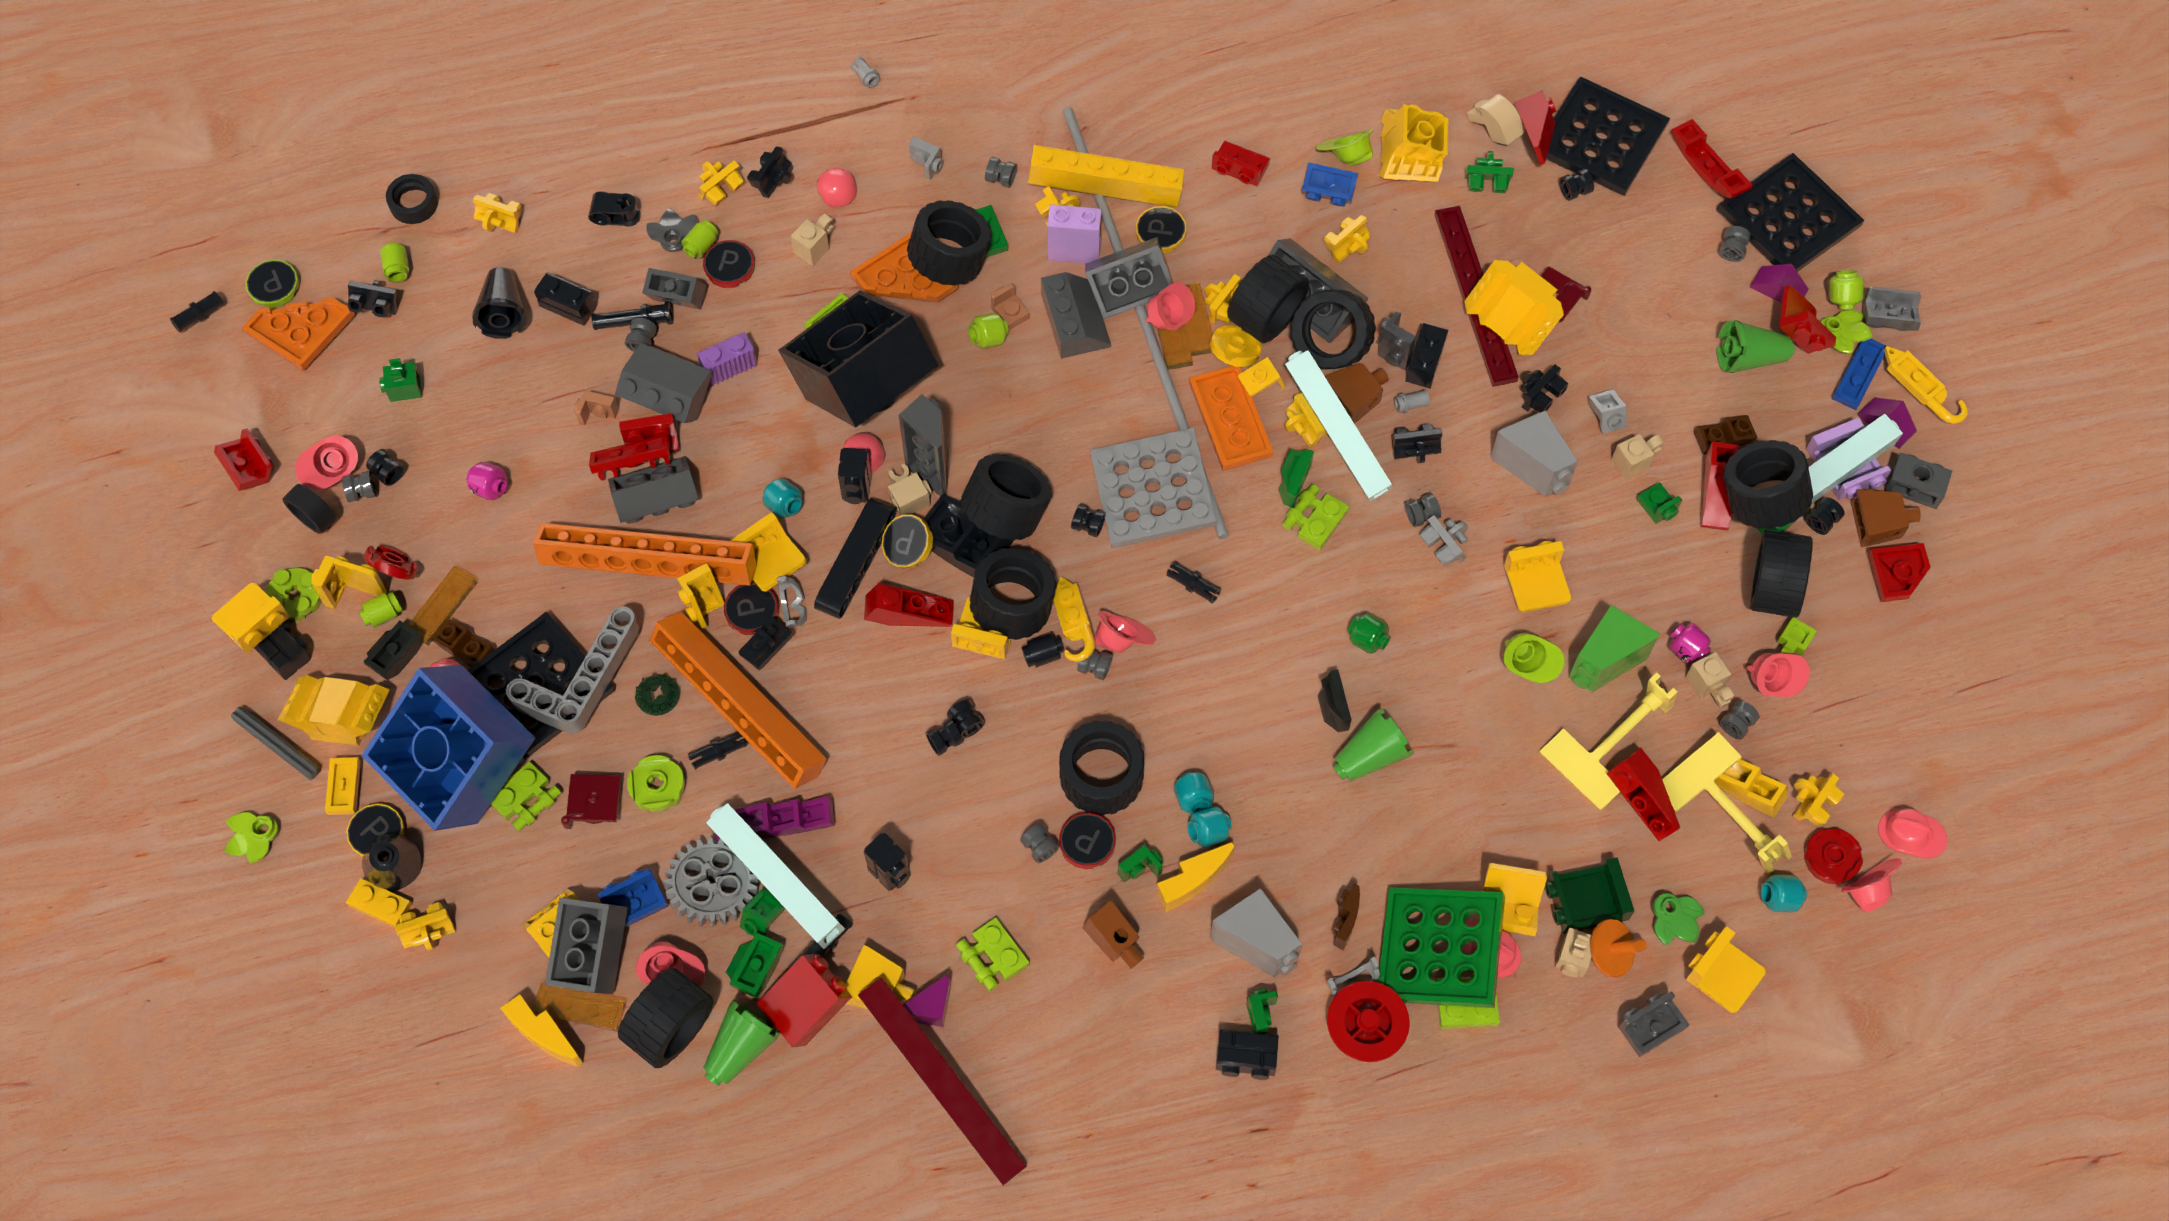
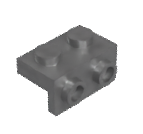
[1862,287,1921,331]
[1378,311,1416,370]
[1619,991,1689,1057]

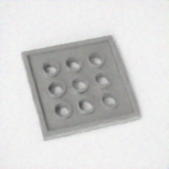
[1090,427,1217,548]

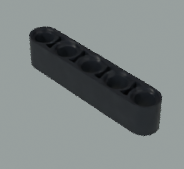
[814,497,897,619]

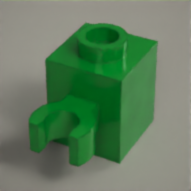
[379,358,422,402]

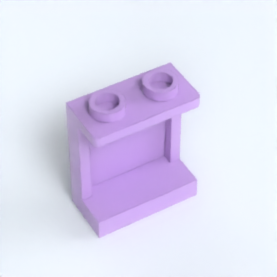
[1047,205,1101,263]
[1806,418,1891,501]

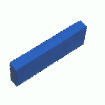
[1832,339,1886,410]

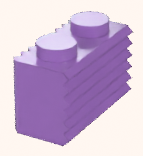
[697,332,757,386]

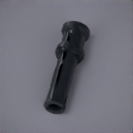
[591,301,673,330]

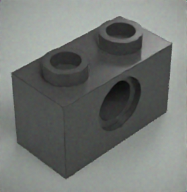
[642,268,706,310]
[1885,453,1952,509]

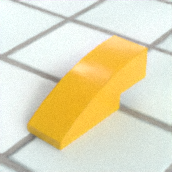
[1715,759,1788,818]
[1157,842,1234,913]
[500,994,583,1067]

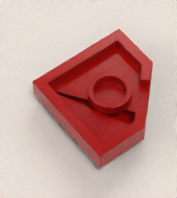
[1868,543,1931,602]

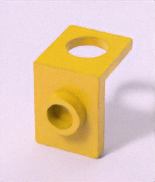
[1238,357,1286,397]

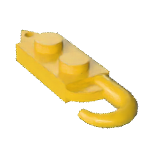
[1884,346,1968,424]
[1054,577,1095,662]

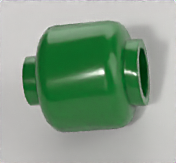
[1348,613,1391,654]

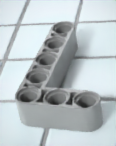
[506,606,639,734]

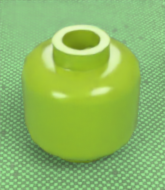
[1829,270,1864,309]
[968,313,1009,349]

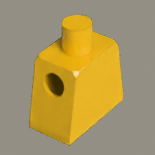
[846,945,916,1009]

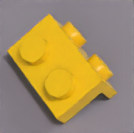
[677,563,724,629]

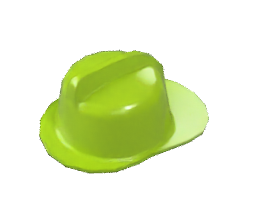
[1316,129,1374,165]
[1504,633,1565,683]

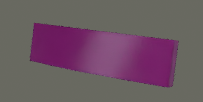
[716,796,835,842]

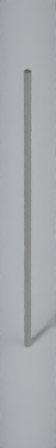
[1063,108,1229,539]

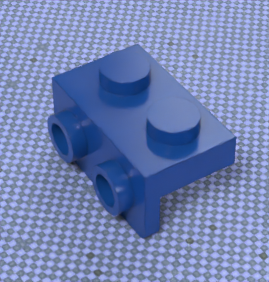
[1301,163,1358,207]
[597,869,668,928]

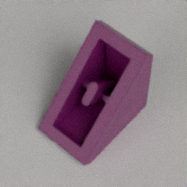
[1750,264,1809,303]
[1858,397,1917,449]
[903,975,951,1027]

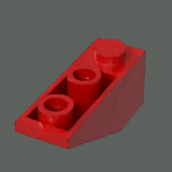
[1701,442,1739,531]
[864,583,954,627]
[1606,748,1681,842]

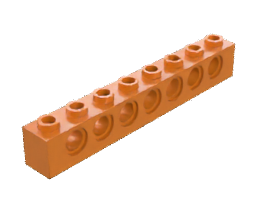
[533,523,756,586]

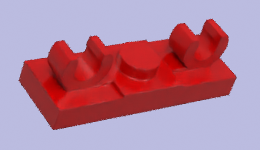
[589,434,670,481]

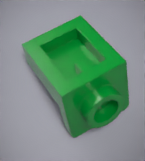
[1637,483,1682,524]
[1117,845,1163,883]
[740,889,785,936]
[1246,989,1278,1034]

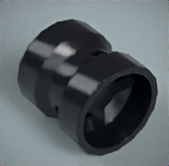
[1559,168,1594,201]
[366,449,405,486]
[1806,497,1845,535]
[1071,504,1106,538]
[947,699,984,738]
[925,719,963,756]

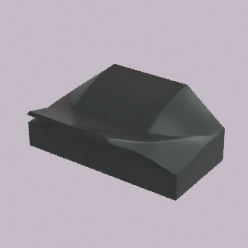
[363,620,423,680]
[1318,669,1352,732]

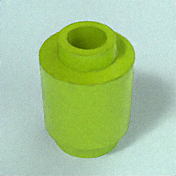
[681,220,718,258]
[380,242,409,282]
[359,591,403,628]

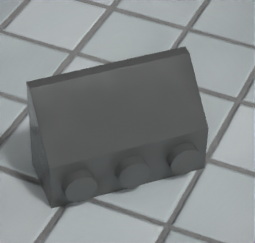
[1085,237,1174,319]
[1041,272,1111,359]
[615,342,712,423]
[608,456,699,524]
[545,897,628,994]

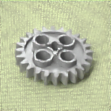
[664,837,759,927]

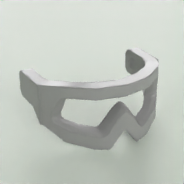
[777,576,807,629]
[1326,957,1380,997]

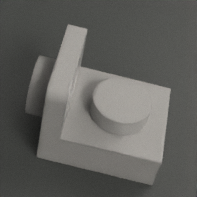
[909,137,943,180]
[1589,389,1627,434]

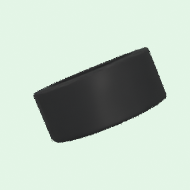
[386,174,438,224]
[282,484,336,534]

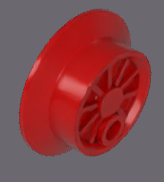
[1327,981,1410,1062]

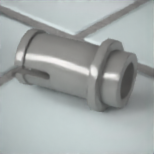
[850,57,880,88]
[1394,389,1430,414]

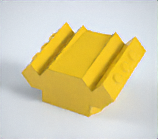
[1379,104,1448,182]
[1464,260,1564,355]
[278,675,389,746]

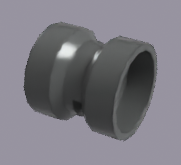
[985,156,1017,188]
[1719,226,1751,262]
[624,318,657,352]
[342,471,376,502]
[1405,493,1441,527]
[1077,649,1113,680]
[1720,700,1760,740]
[1020,823,1060,863]

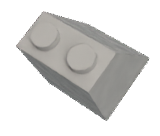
[1491,411,1578,497]
[1210,888,1302,977]

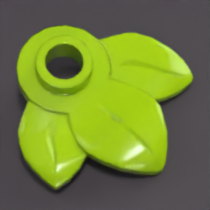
[1821,310,1873,354]
[224,812,278,864]

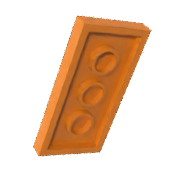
[1189,366,1274,471]

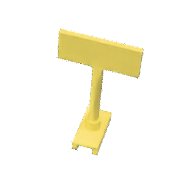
[1539,673,1678,811]
[1662,732,1792,875]

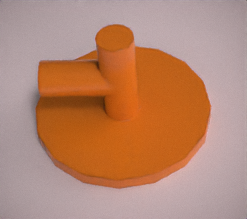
[1590,919,1647,977]

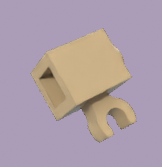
[790,214,834,266]
[1611,434,1664,481]
[888,464,932,516]
[1686,652,1734,707]
[1555,928,1592,977]

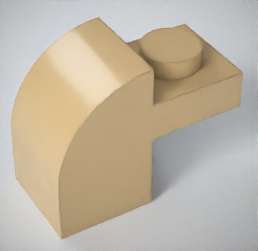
[1467,94,1526,145]

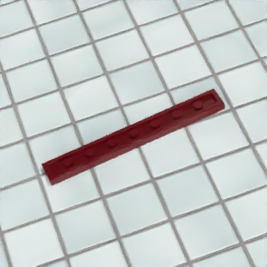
[1435,205,1519,387]
[858,977,1027,1186]

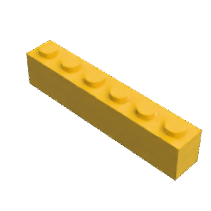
[1028,145,1184,208]

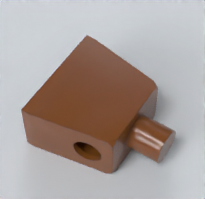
[1325,363,1389,424]
[1850,489,1921,547]
[1083,900,1144,969]

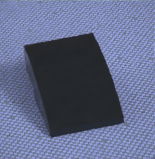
[923,494,1013,577]

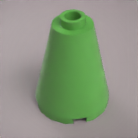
[1716,320,1795,373]
[1333,708,1414,781]
[703,1000,781,1086]

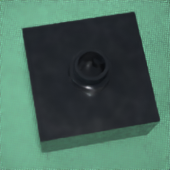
[778,290,938,428]

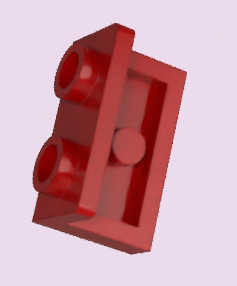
[214,428,273,491]

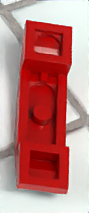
[1671,119,1753,198]

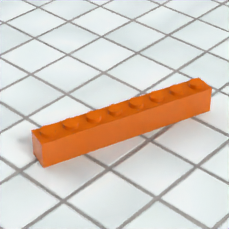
[649,612,827,789]

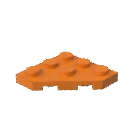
[850,232,958,302]
[242,297,355,371]

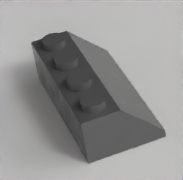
[1269,238,1369,343]
[899,394,947,497]

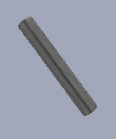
[231,707,320,780]

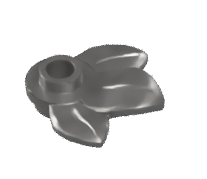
[646,208,697,252]

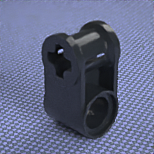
[588,191,641,227]

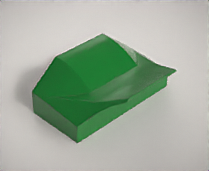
[1278,449,1314,508]
[726,932,784,999]

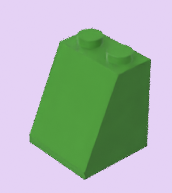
[1569,605,1660,692]

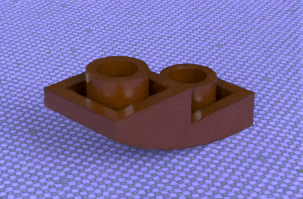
[1694,415,1758,454]
[432,619,495,667]
[1333,883,1360,950]

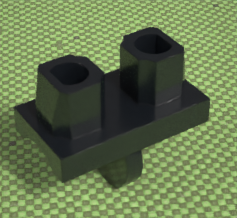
[747,146,792,198]
[348,280,397,318]
[1521,364,1569,412]
[1393,423,1442,463]
[738,617,793,671]

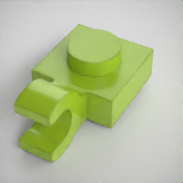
[1777,617,1817,656]

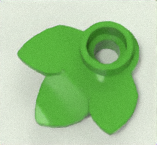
[1653,893,1704,945]

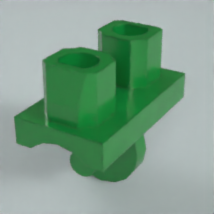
[1464,151,1514,193]

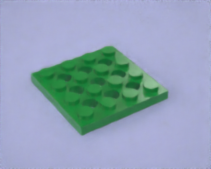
[1378,888,1505,1008]

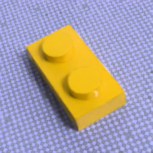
[325,757,361,815]
[345,878,413,928]

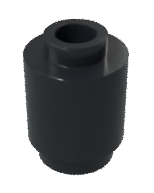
[1021,633,1064,668]

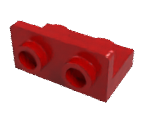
[1212,140,1270,187]
[619,413,679,453]

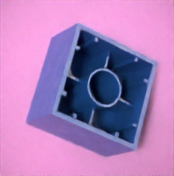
[361,665,535,831]

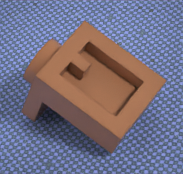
[991,283,1030,330]
[574,390,619,425]

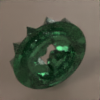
[635,673,680,716]

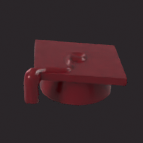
[1541,266,1591,322]
[561,774,621,829]

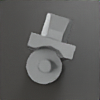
[1420,515,1468,567]

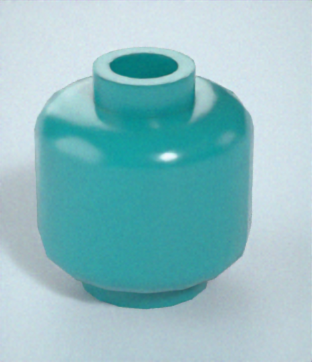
[762,478,802,518]
[1174,772,1214,814]
[1187,807,1232,847]
[1761,875,1807,912]

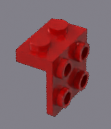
[1779,285,1836,354]

